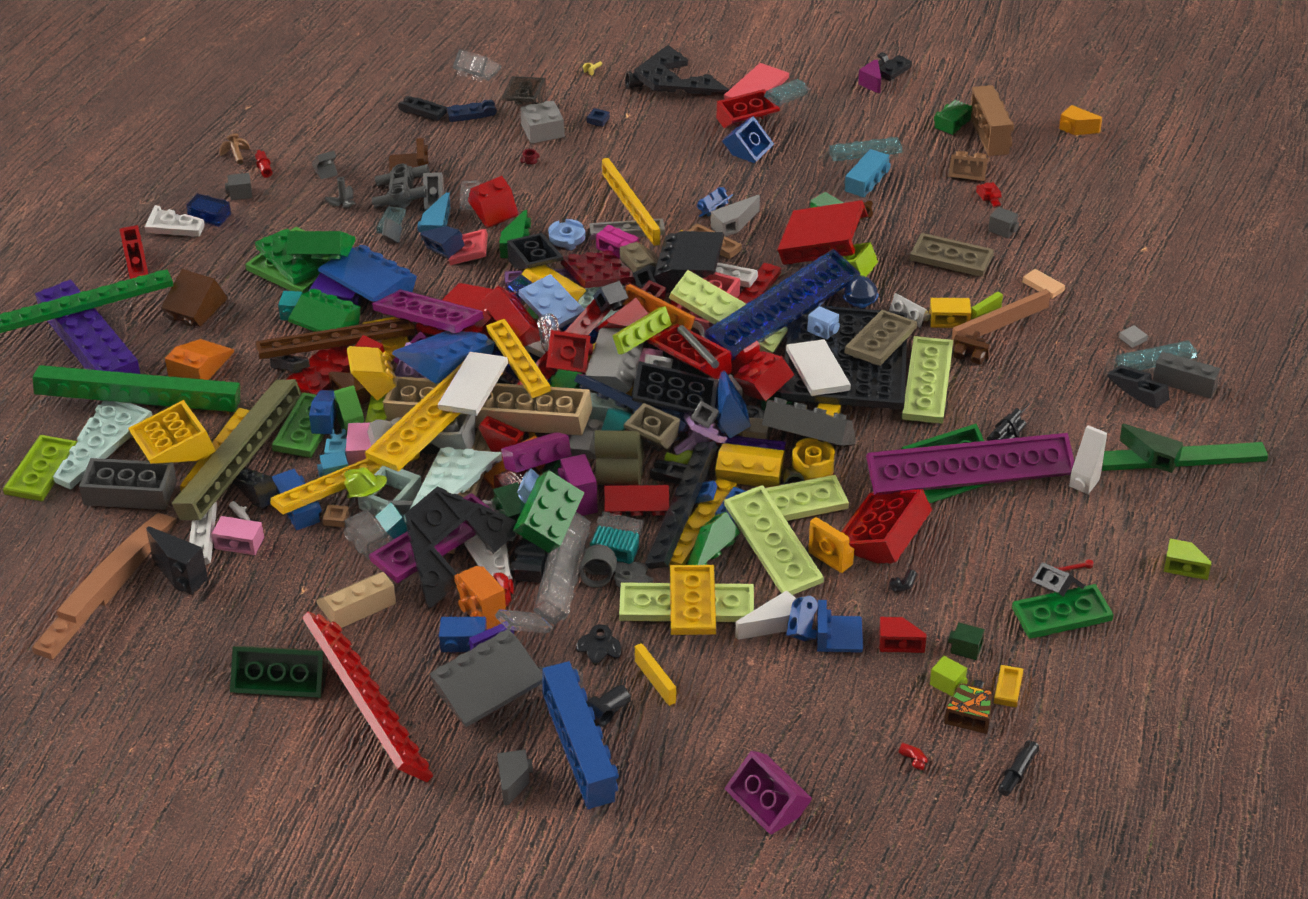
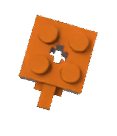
[454,566,507,630]

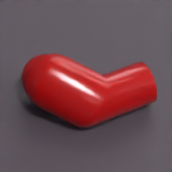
[899,743,928,770]

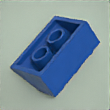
[715,370,751,438]

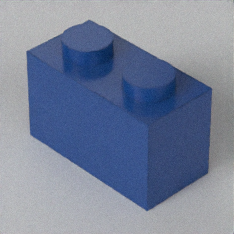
[439,616,487,652]

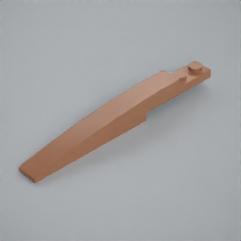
[32,513,177,660]

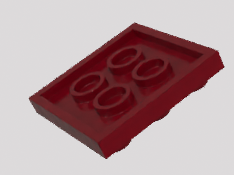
[560,250,636,288]

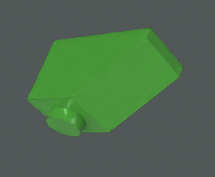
[334,386,364,436]

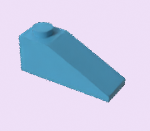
[418,193,451,240]

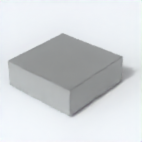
[1119,325,1148,348]

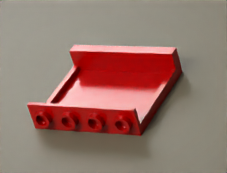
[777,200,868,265]
[416,283,517,339]

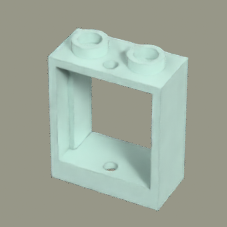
[358,466,422,515]

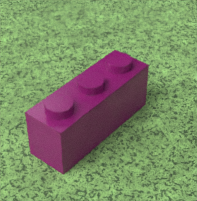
[501,432,572,473]

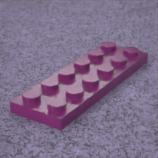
[372,289,484,333]
[369,493,494,583]

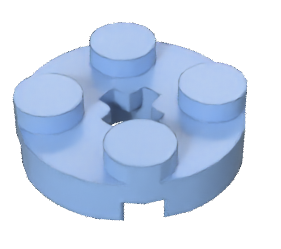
[548,219,585,250]

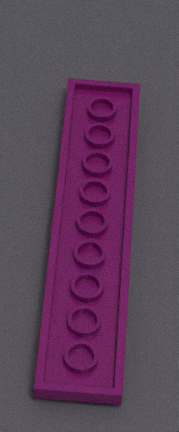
[866,433,1075,496]

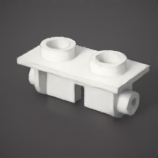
[889,293,930,327]

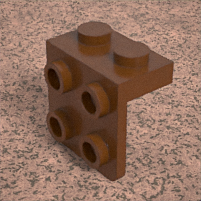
[389,138,429,173]

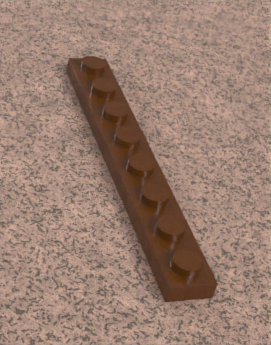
[255,318,415,359]

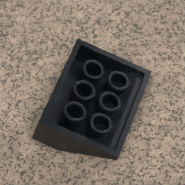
[654,231,724,294]
[632,361,718,414]

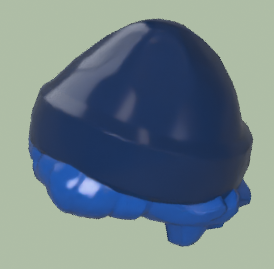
[843,275,879,309]

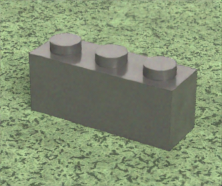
[1153,352,1221,398]

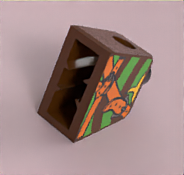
[944,680,992,734]

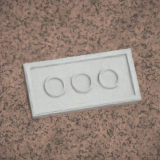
[786,339,851,396]
[438,352,508,416]

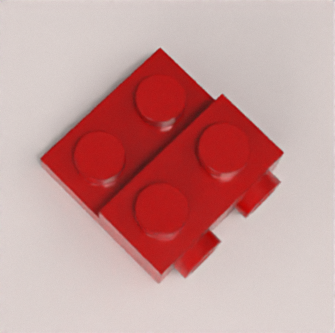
[545,330,593,375]

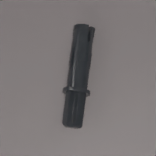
[998,740,1039,796]

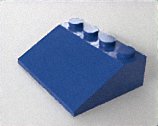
[318,245,417,302]
[392,331,495,384]

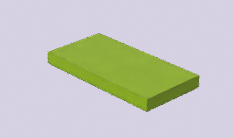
[3,435,78,501]

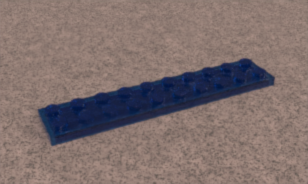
[704,249,861,361]

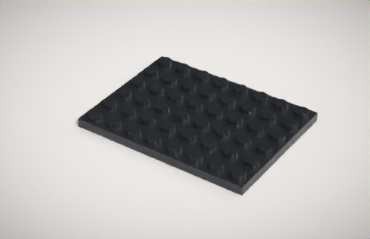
[781,303,908,410]

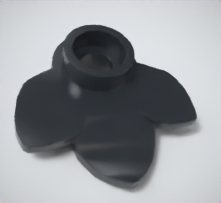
[576,624,621,666]

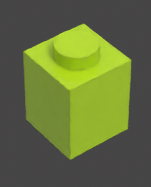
[930,656,968,696]

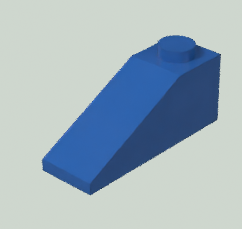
[309,390,337,434]

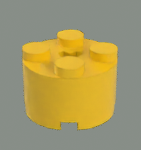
[792,438,835,481]

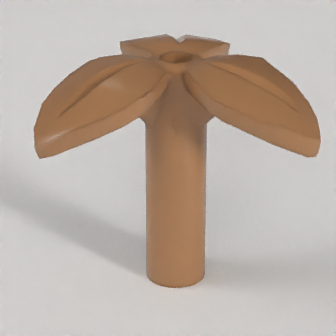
[219,133,250,164]

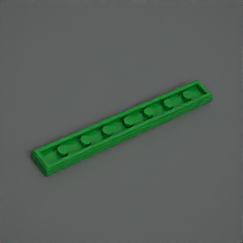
[1101,442,1268,471]

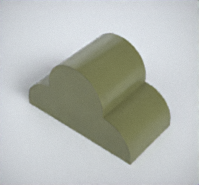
[595,430,644,486]

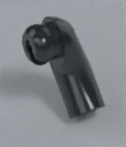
[889,569,917,593]

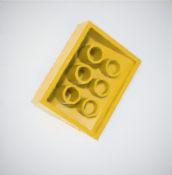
[128,400,216,464]

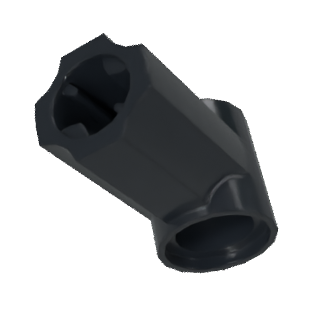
[586,684,631,726]

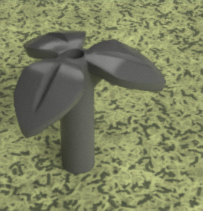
[325,177,356,208]

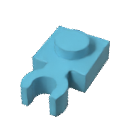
[324,429,347,455]

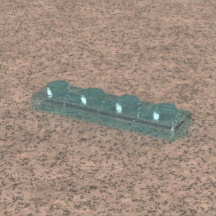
[764,79,810,106]
[829,137,902,161]
[1115,340,1198,370]

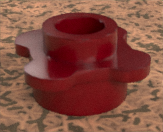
[520,149,540,165]

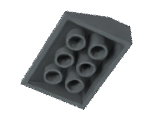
[762,397,856,445]
[429,629,542,727]

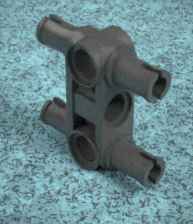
[372,163,430,209]

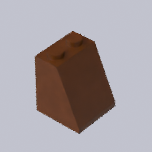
[161,269,228,327]

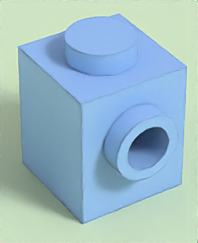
[807,306,840,339]

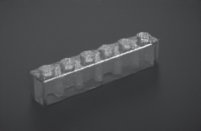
[533,512,591,625]

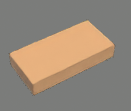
[1022,269,1065,299]

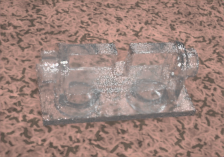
[597,512,644,539]

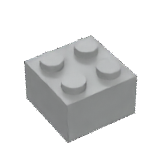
[520,101,565,143]

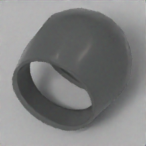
[580,544,617,588]

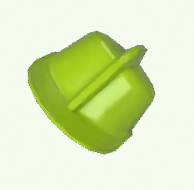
[344,467,387,498]

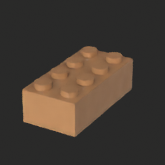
[971,85,1014,156]

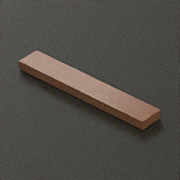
[952,289,1051,345]

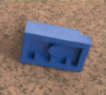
[817,600,863,652]

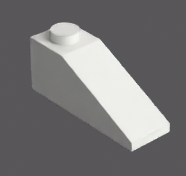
[1069,425,1107,494]
[735,590,796,640]

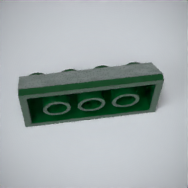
[230,645,328,698]

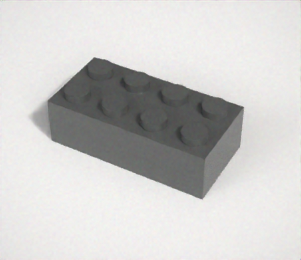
[79,458,177,510]

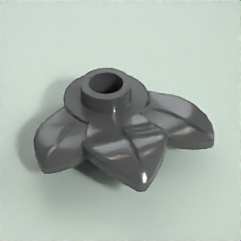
[614,562,653,588]

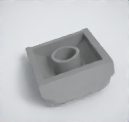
[566,419,603,459]

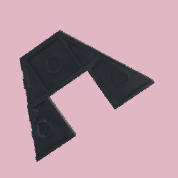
[633,45,730,95]
[403,486,517,610]

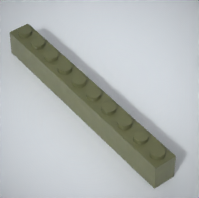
[172,379,302,520]

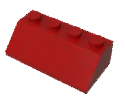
[647,324,732,379]

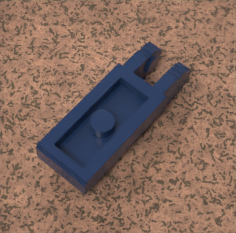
[447,99,497,122]

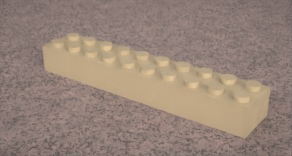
[383,376,593,436]

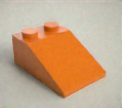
[165,339,234,380]

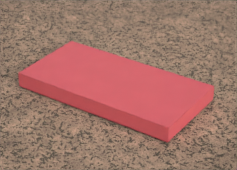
[724,63,789,99]

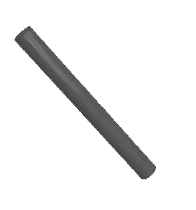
[677,325,719,368]

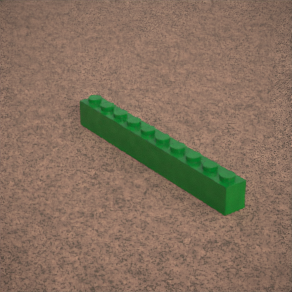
[33,365,240,412]

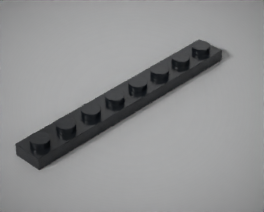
[645,441,718,569]

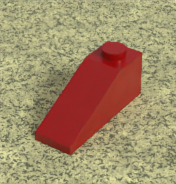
[119,225,148,279]

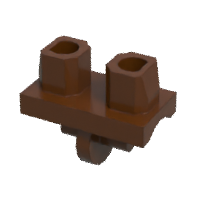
[954,331,990,365]

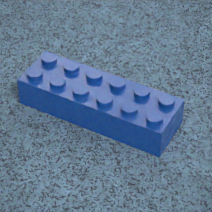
[542,661,619,810]

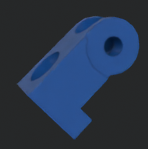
[786,596,818,641]

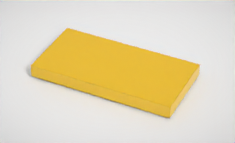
[670,565,716,635]

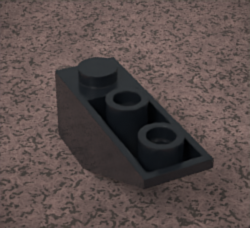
[233,467,279,508]

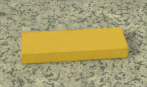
[635,643,676,706]

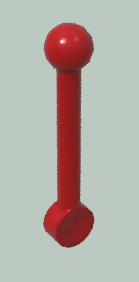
[1054,559,1094,571]

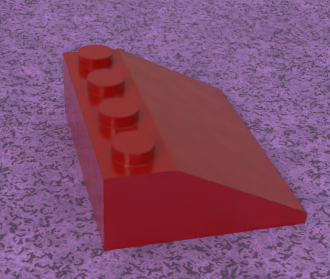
[841,489,932,564]

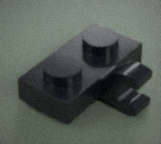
[877,52,912,81]

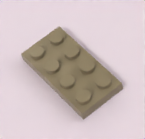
[910,233,994,277]
[845,310,917,366]

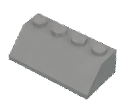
[586,328,644,393]

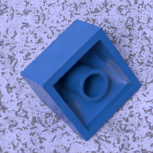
[722,116,774,163]

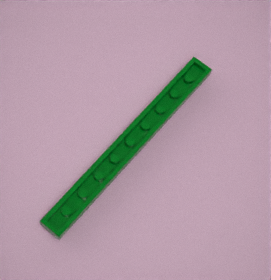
[0,269,174,333]

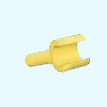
[583,61,602,75]

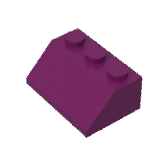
[724,751,812,834]

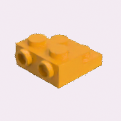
[808,517,854,573]

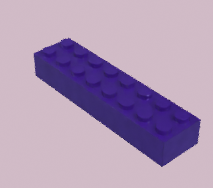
[35,280,140,374]

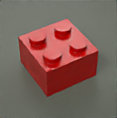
[734,351,794,401]

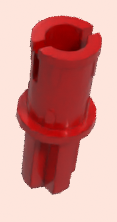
[255,150,273,178]

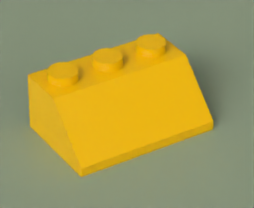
[514,265,586,301]
[347,346,396,401]
[715,443,785,488]

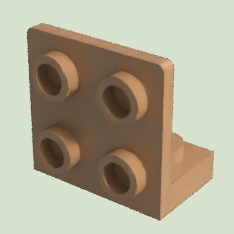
[948,151,990,181]

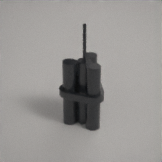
[987,403,1030,441]

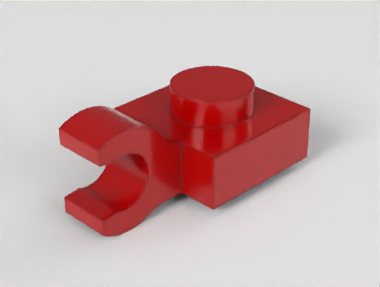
[976,182,1002,207]

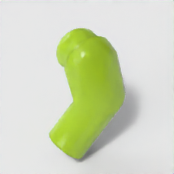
[664,450,693,465]

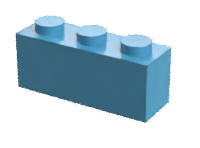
[845,149,891,197]

